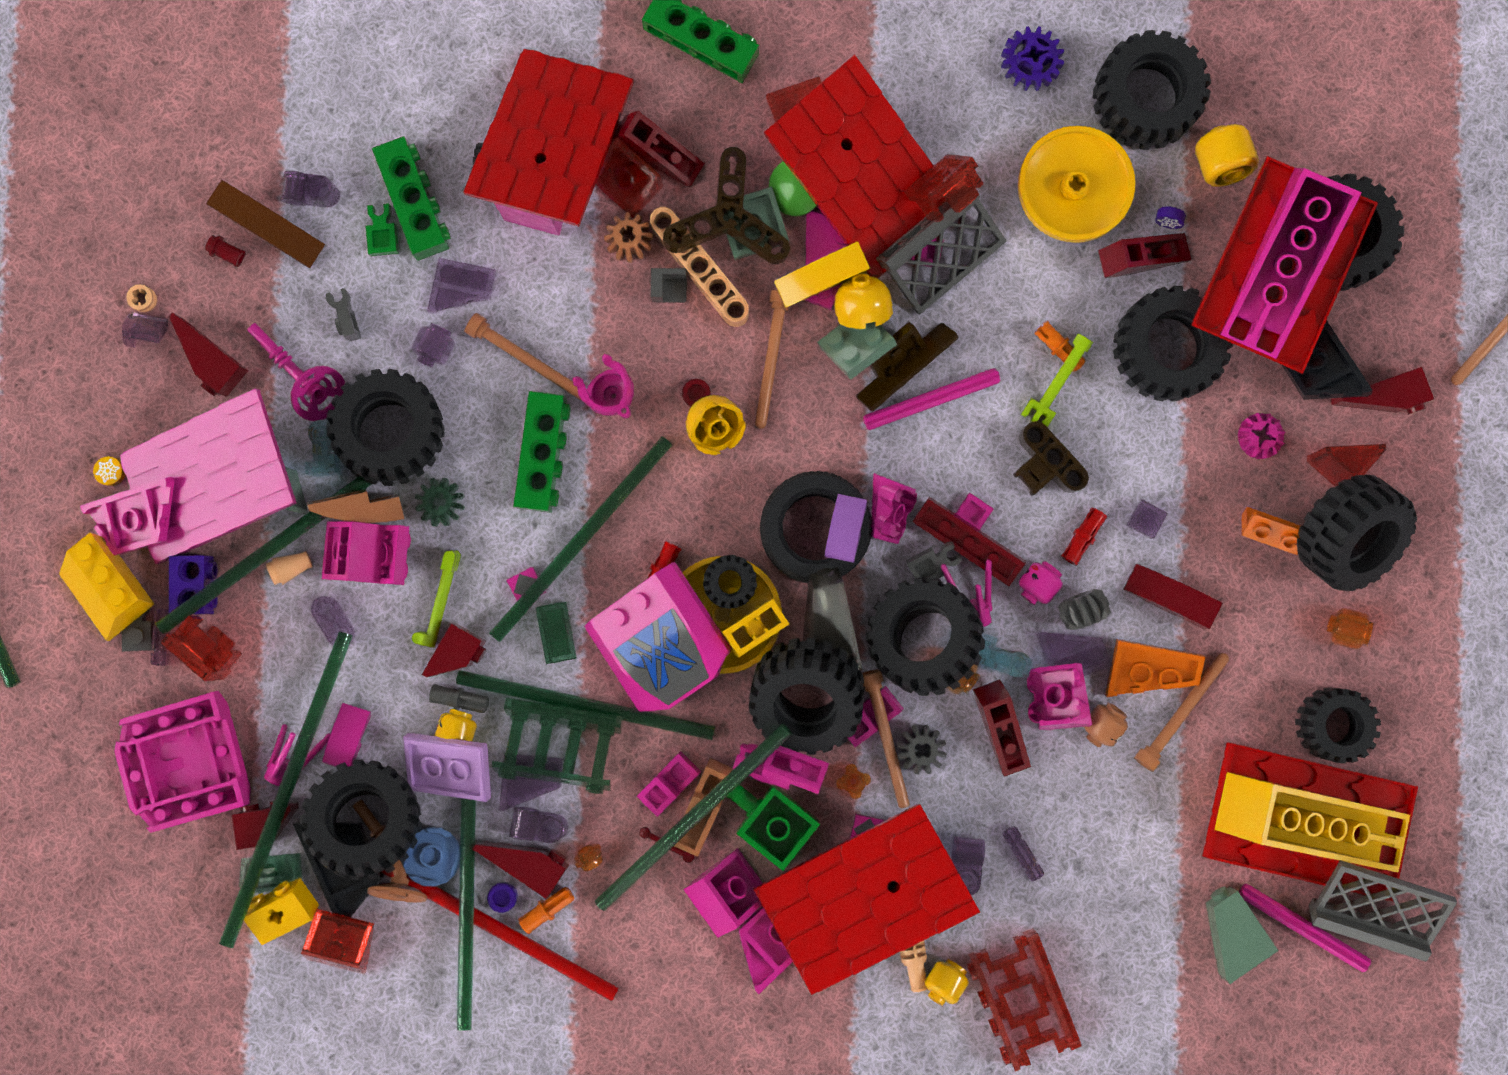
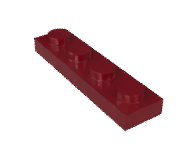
[912,496,1026,587]

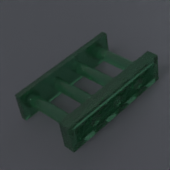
[491,697,623,794]

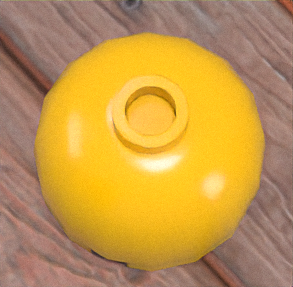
[835,274,893,329]
[685,395,746,455]

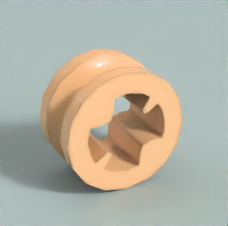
[126,284,157,312]

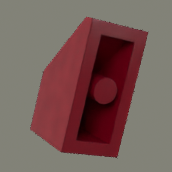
[421,623,486,678]

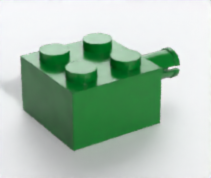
[726,782,820,871]

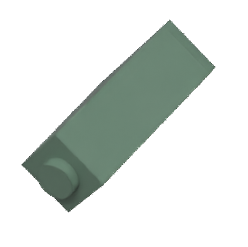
[1206,886,1279,984]

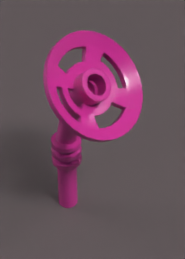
[247,323,345,421]

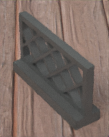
[876,185,1007,315]
[1309,860,1457,962]

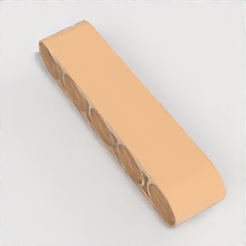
[650,207,749,327]

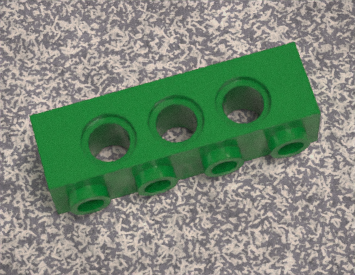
[642,0,759,84]
[372,136,451,261]
[513,391,571,513]

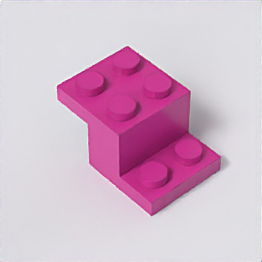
[321,521,411,585]

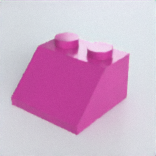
[683,848,762,938]

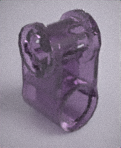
[280,171,340,208]
[509,806,568,843]
[952,836,985,895]

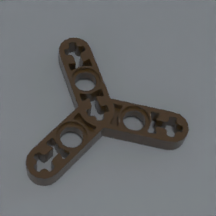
[663,147,790,264]

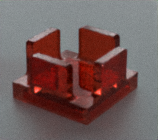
[904,154,984,222]
[160,615,242,682]

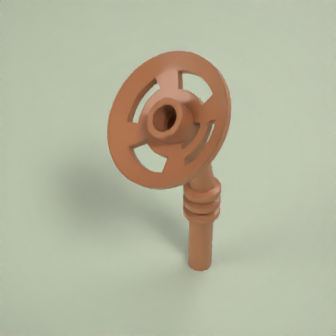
[352,800,427,903]

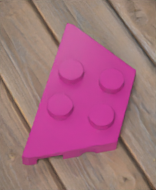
[80,477,175,555]
[738,907,793,994]

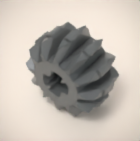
[1058,589,1111,630]
[897,725,947,775]

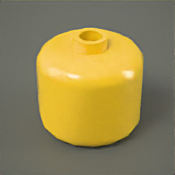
[1195,124,1259,187]

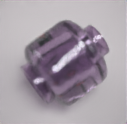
[411,323,455,368]

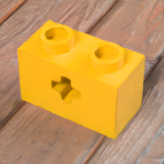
[721,599,789,657]
[242,878,319,945]

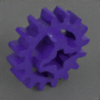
[1001,26,1064,91]

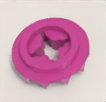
[1238,413,1286,459]

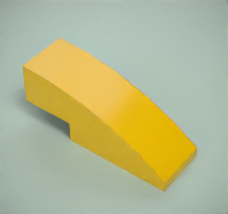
[774,241,870,308]

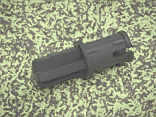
[429,684,489,713]

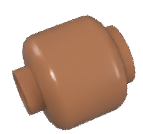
[1084,702,1128,747]

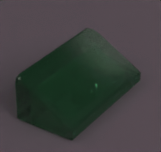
[535,602,577,665]
[239,853,302,894]

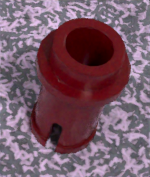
[205,235,246,267]

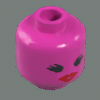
[1019,561,1063,605]

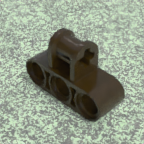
[1012,421,1089,496]

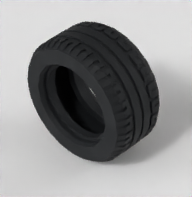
[760,471,872,584]

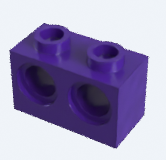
[169,555,218,615]

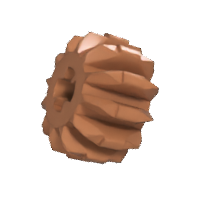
[604,212,653,263]

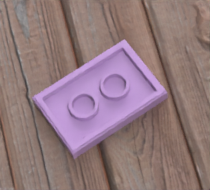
[403,733,491,802]

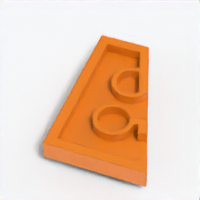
[1105,639,1205,697]

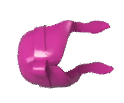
[572,354,634,419]

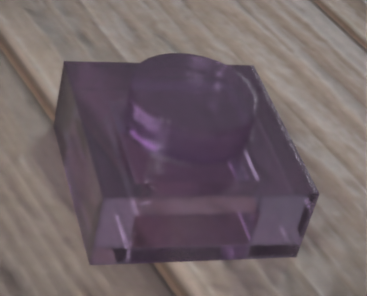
[1126,499,1168,539]

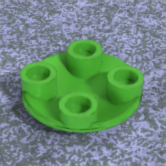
[769,161,817,216]

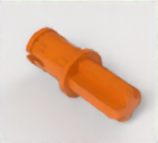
[1034,320,1086,372]
[518,887,575,934]

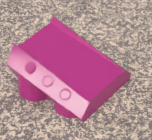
[870,473,917,544]
[1027,663,1092,730]

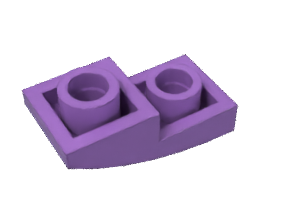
[825,494,867,563]

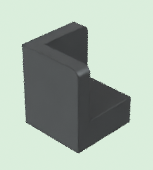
[650,268,687,303]

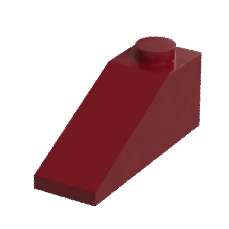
[612,110,705,187]
[1098,233,1192,278]
[169,312,249,397]
[1330,367,1434,415]
[973,679,1031,777]
[473,841,569,899]

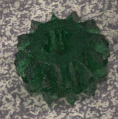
[415,478,465,527]

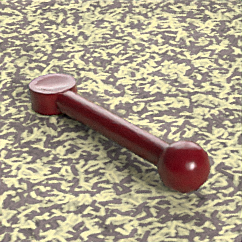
[639,827,694,863]

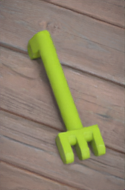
[1020,333,1094,427]
[412,550,461,648]

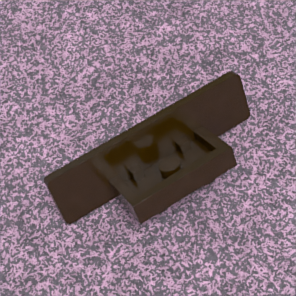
[856,322,959,411]

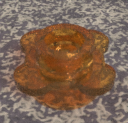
[836,764,871,799]
[574,844,603,872]

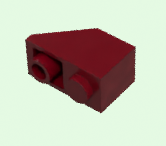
[231,798,299,850]

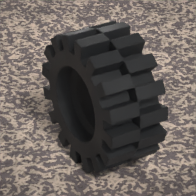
[703,555,757,609]

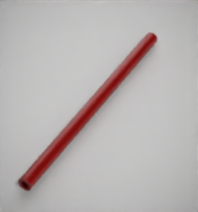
[381,868,619,1001]

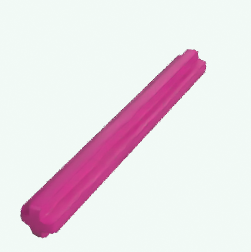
[863,368,1001,430]
[1239,884,1371,972]

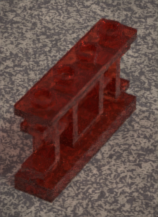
[966,928,1082,1072]

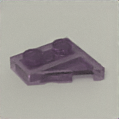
[1036,632,1112,676]
[499,753,564,811]

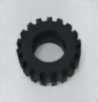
[1295,688,1381,764]

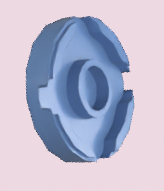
[403,827,462,887]

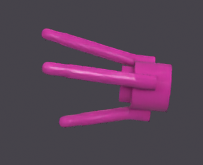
[941,560,993,627]
[264,724,330,787]

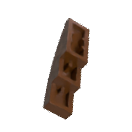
[206,179,325,269]

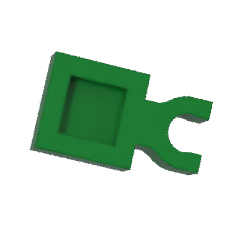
[365,203,399,257]

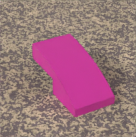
[847,686,904,747]
[322,703,371,767]
[637,751,701,817]

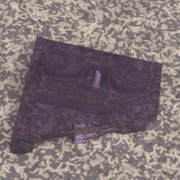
[427,258,496,314]

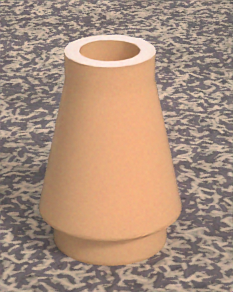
[266,551,313,585]

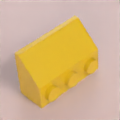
[59,532,155,641]

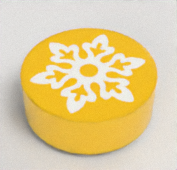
[93,456,126,486]

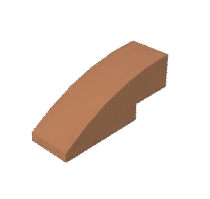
[307,489,404,523]
[671,758,735,857]

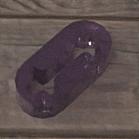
[311,596,355,647]

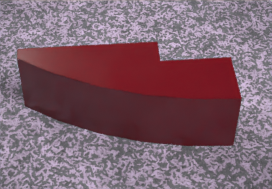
[1123,564,1223,629]

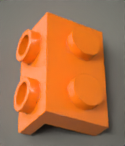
[1242,507,1301,555]

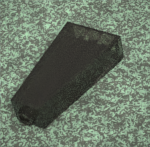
[803,567,863,685]

